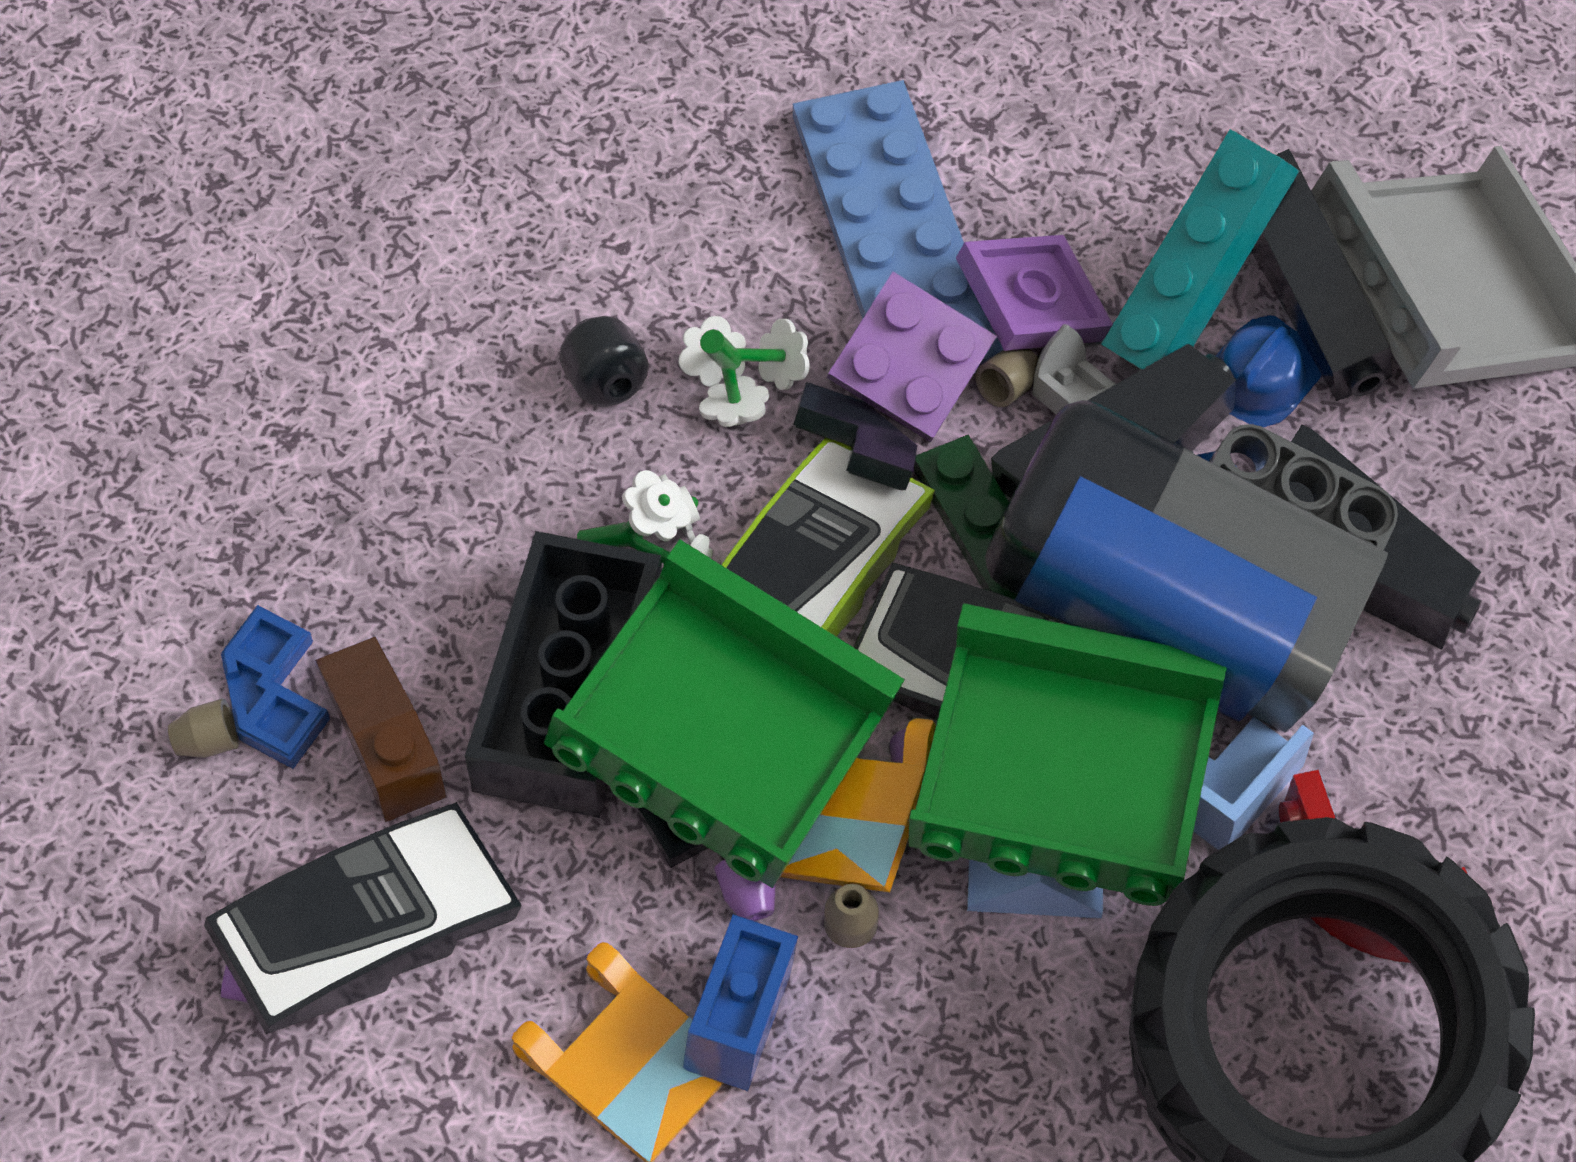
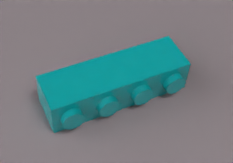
[1101,129,1299,369]

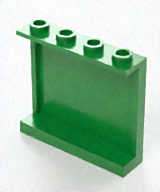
[544,539,905,889]
[909,603,1227,906]

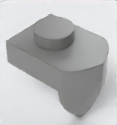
[1032,324,1115,414]

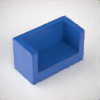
[683,914,798,1091]

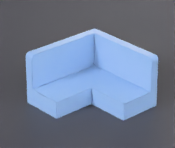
[1193,717,1314,850]

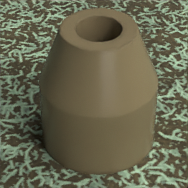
[975,349,1038,407]
[168,698,239,758]
[824,884,879,948]

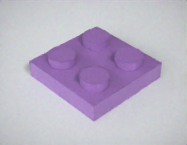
[956,235,1113,351]
[827,272,997,442]

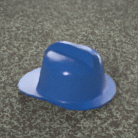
[1216,315,1322,428]

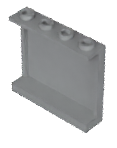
[1311,146,1576,389]

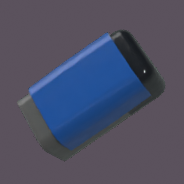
[985,400,1398,733]

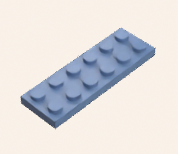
[793,80,1004,373]

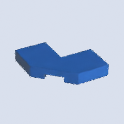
[221,605,330,769]

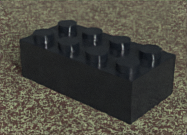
[465,531,662,818]

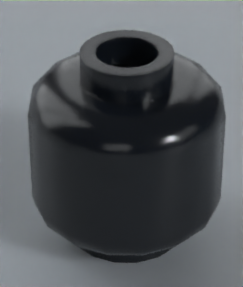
[559,316,649,407]

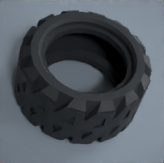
[1129,817,1535,1162]

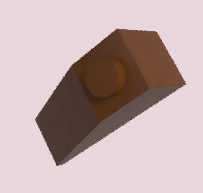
[315,637,447,823]

